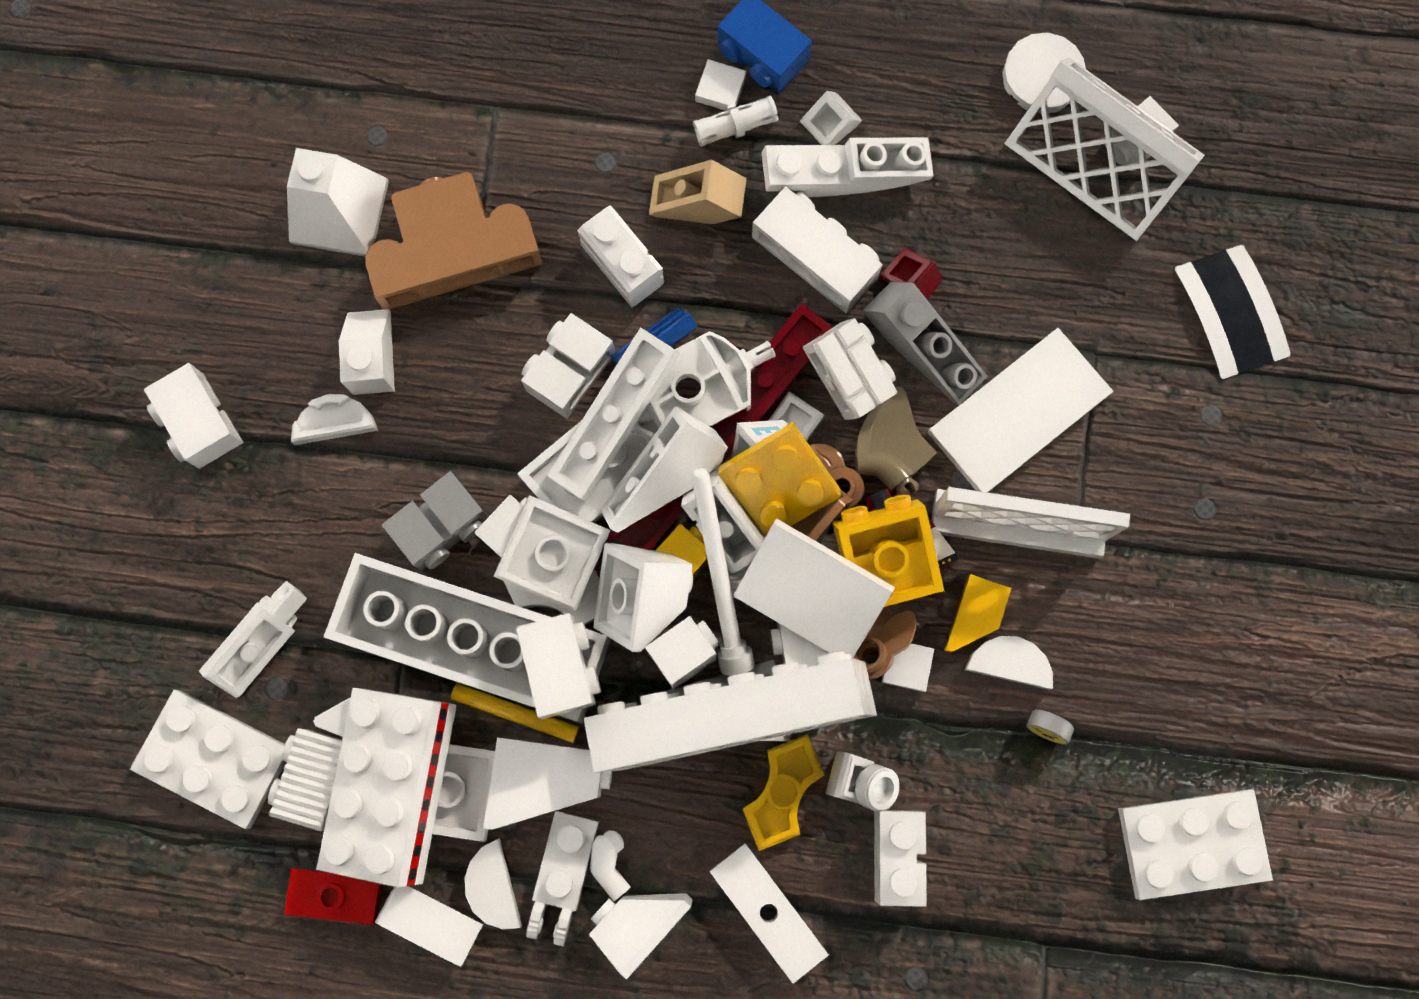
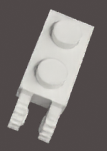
[526,811,599,946]

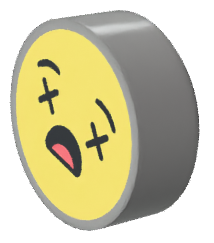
[1026,710,1074,745]

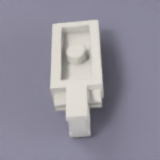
[199,581,307,698]

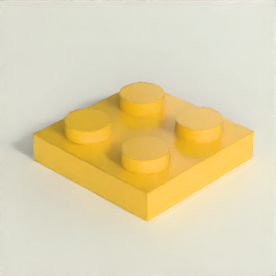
[718,422,841,537]

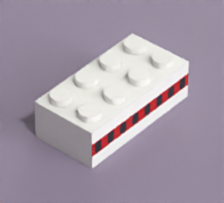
[316,688,457,887]

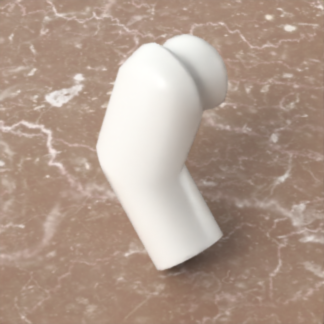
[590,830,631,902]

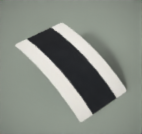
[1175,245,1290,379]

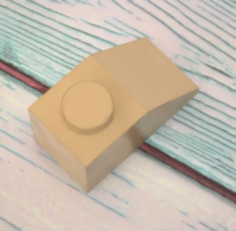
[649,160,747,224]

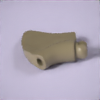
[855,387,937,497]

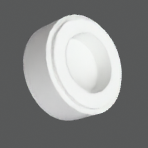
[855,764,899,812]

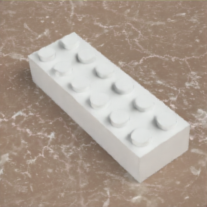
[324,553,611,724]
[584,652,877,773]

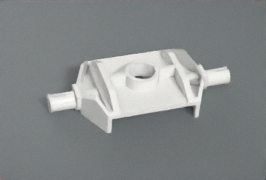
[630,331,776,441]

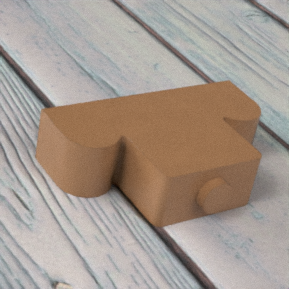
[365,172,543,310]

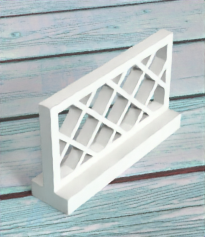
[1004,57,1205,241]
[931,487,1130,559]

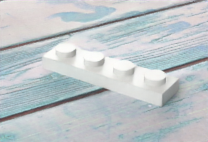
[547,327,680,500]

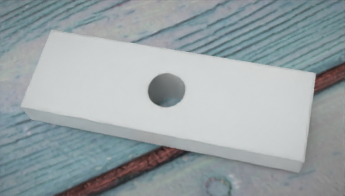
[710,843,828,984]

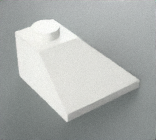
[287,148,389,257]
[593,543,693,652]
[589,893,692,980]

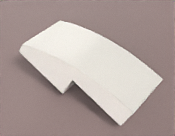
[375,886,483,967]

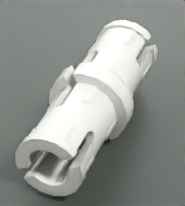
[693,95,778,147]

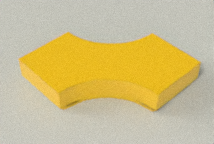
[742,734,824,851]

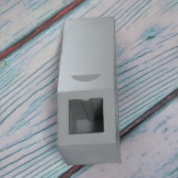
[862,282,988,405]

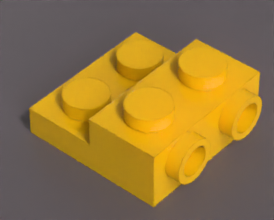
[832,495,944,607]

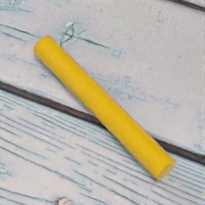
[451,683,580,743]

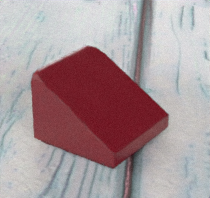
[878,248,942,299]

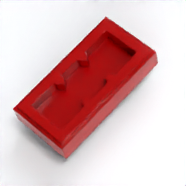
[284,868,382,925]

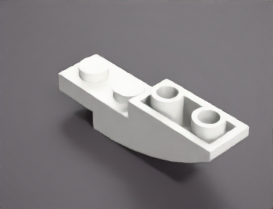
[761,137,934,197]

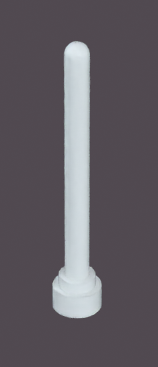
[692,468,755,676]

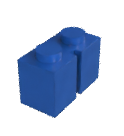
[718,0,812,94]

